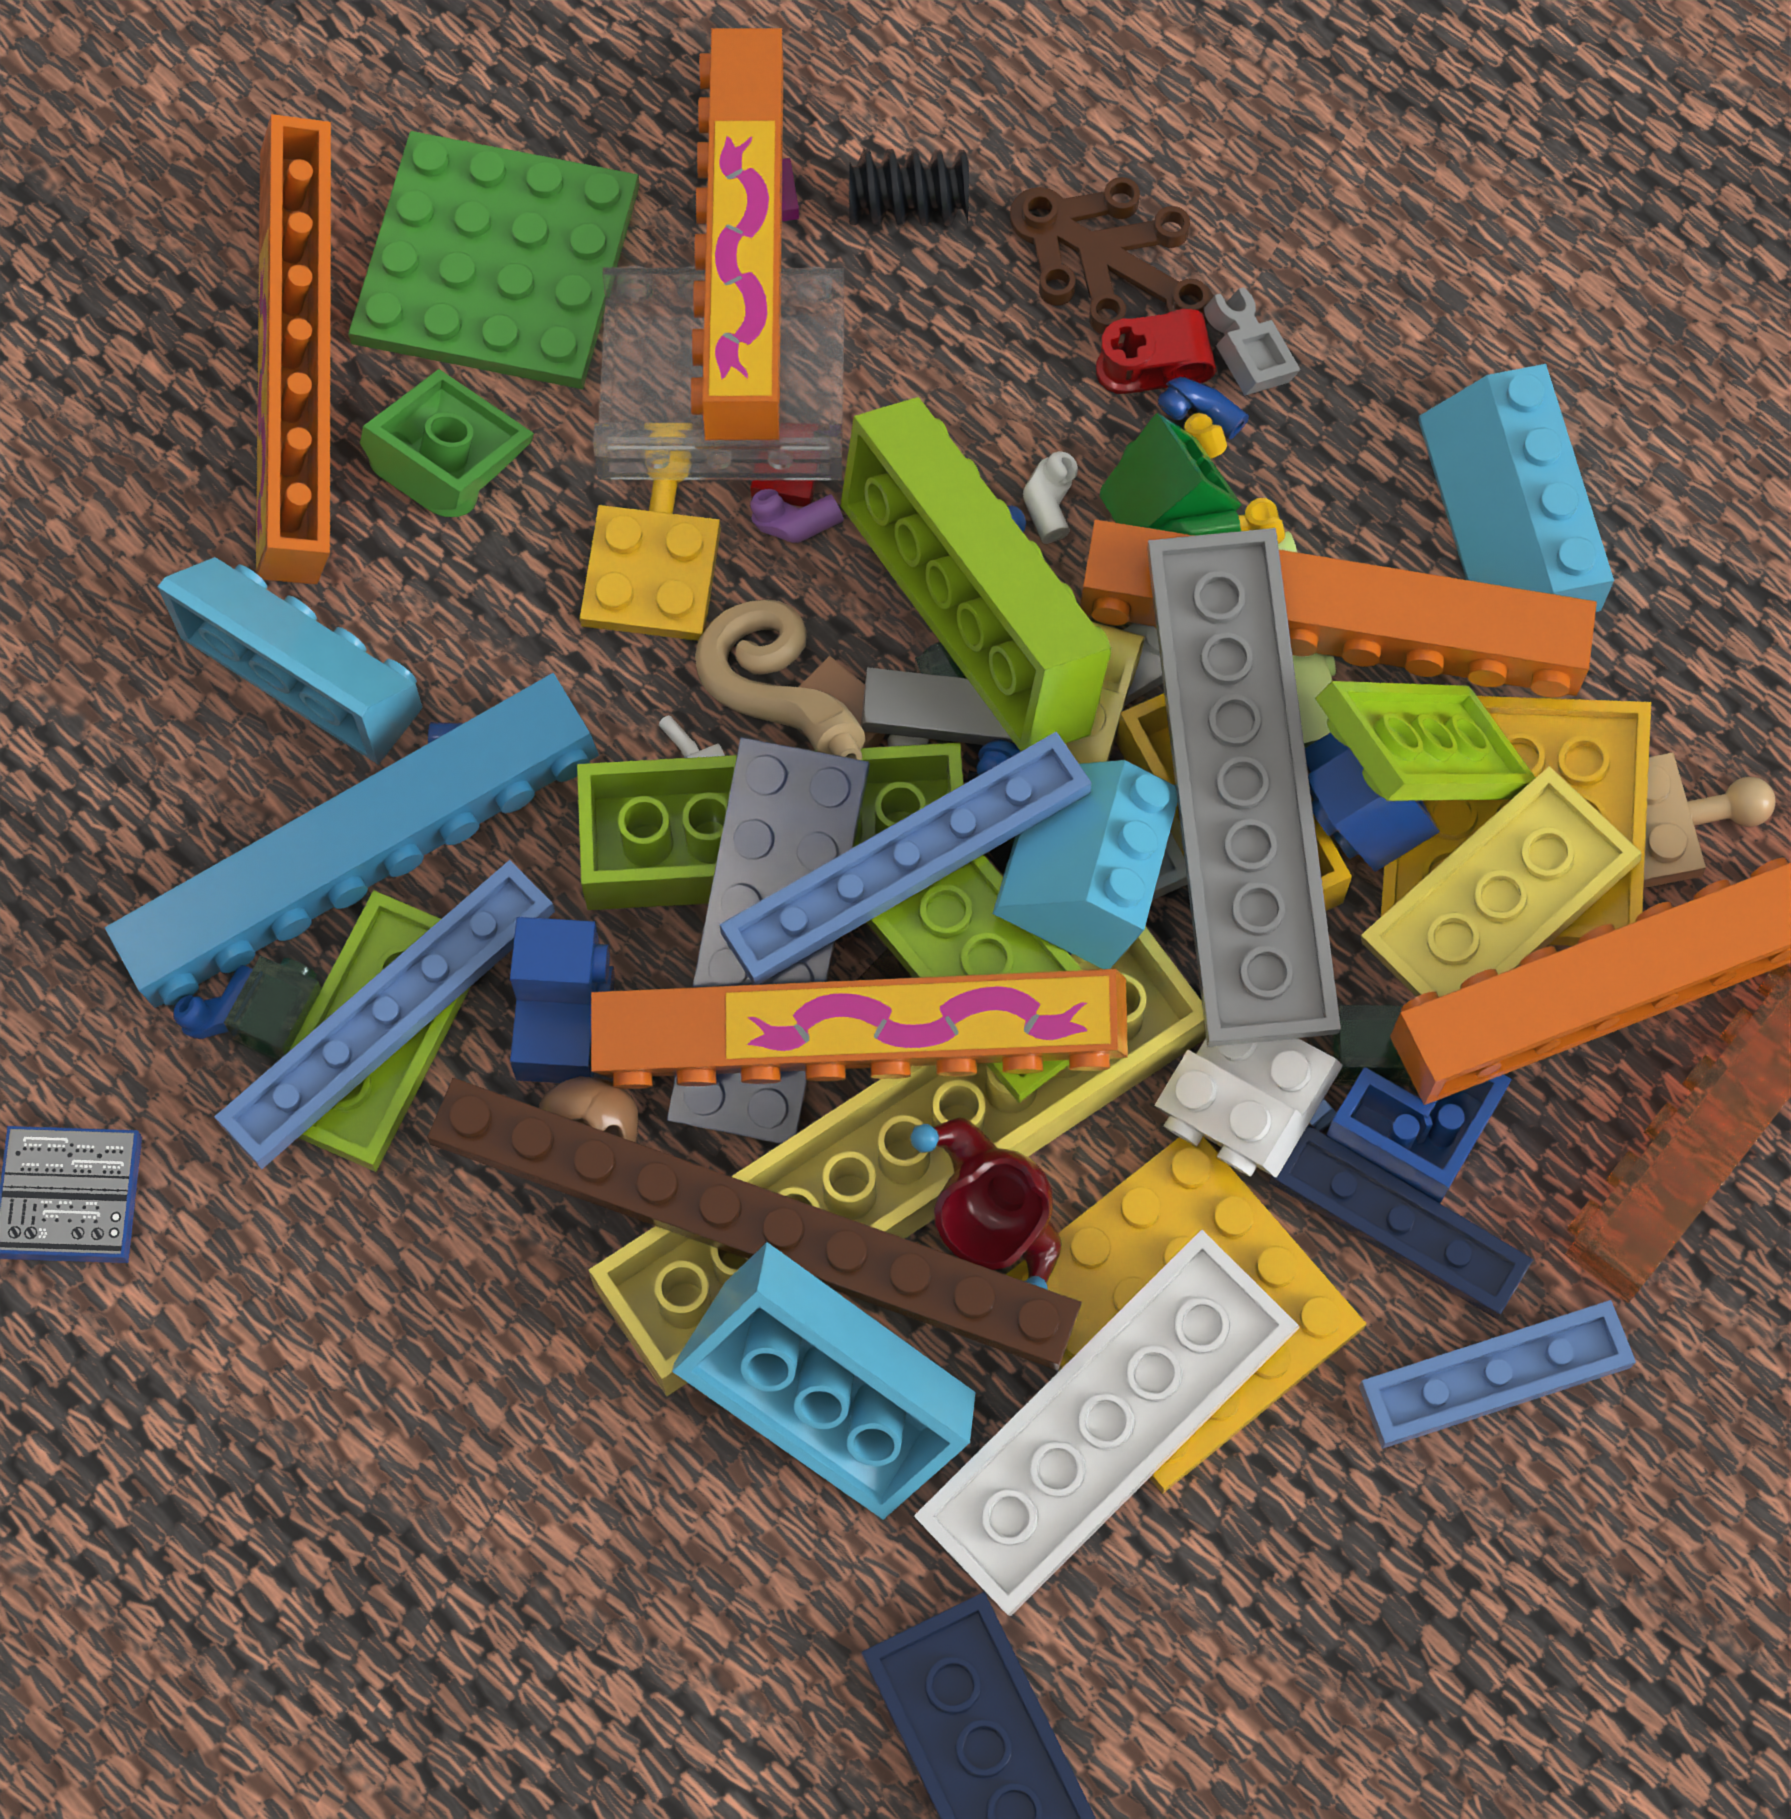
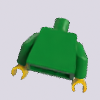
[1099,413,1285,544]

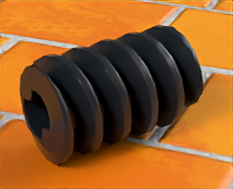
[849,149,969,226]

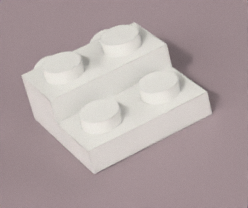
[1154,1038,1343,1178]

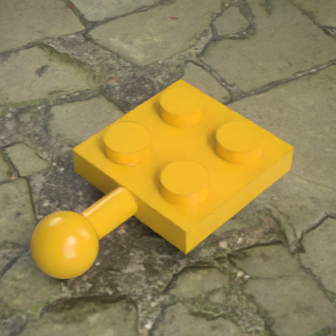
[580,436,721,641]

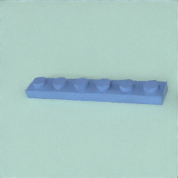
[719,731,1092,985]
[214,860,555,1170]

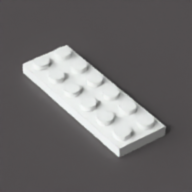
[914,1230,1299,1616]

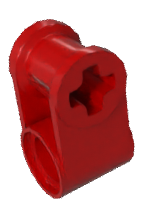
[1096,309,1217,394]

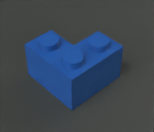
[1305,732,1440,872]
[510,917,615,1083]
[1326,1067,1512,1203]

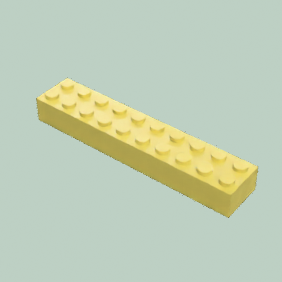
[589,926,1206,1396]

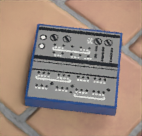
[0,1126,142,1263]

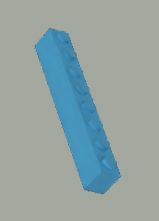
[104,673,599,1008]

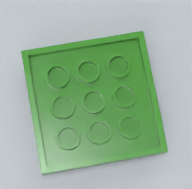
[348,131,640,389]

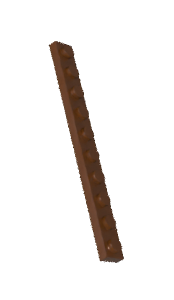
[427,1078,1082,1371]

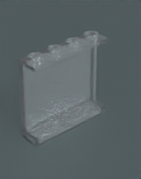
[593,266,845,480]

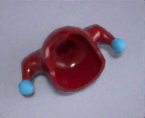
[910,1118,1062,1290]

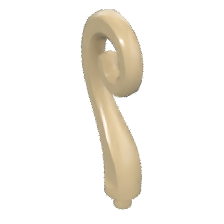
[695,599,865,760]

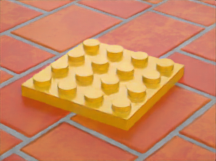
[1381,696,1651,946]
[1006,1136,1367,1494]

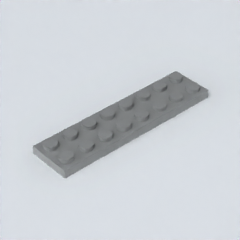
[1147,528,1341,1047]

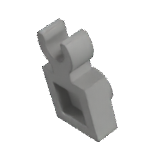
[1204,287,1301,396]

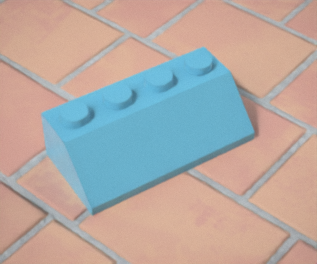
[1418,364,1614,612]
[157,557,423,765]
[672,1242,976,1520]

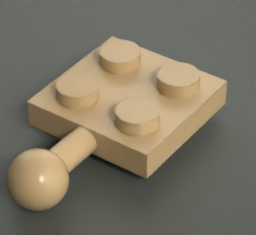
[1643,752,1776,888]

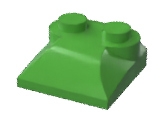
[360,369,534,517]

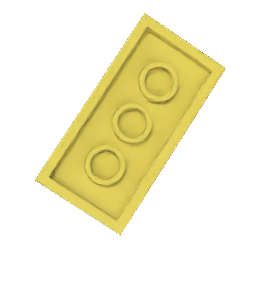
[1361,766,1641,997]

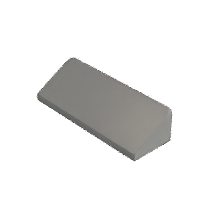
[861,667,1014,745]

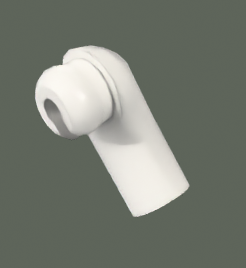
[1023,451,1078,544]

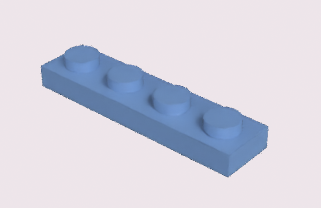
[1359,1300,1636,1449]

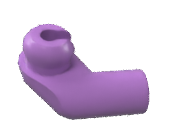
[750,489,844,543]

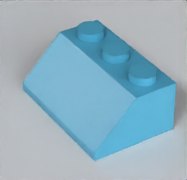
[992,760,1178,969]

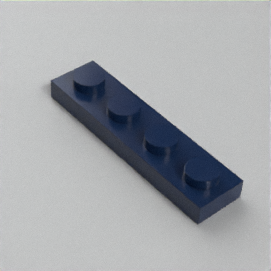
[1269,1125,1533,1319]

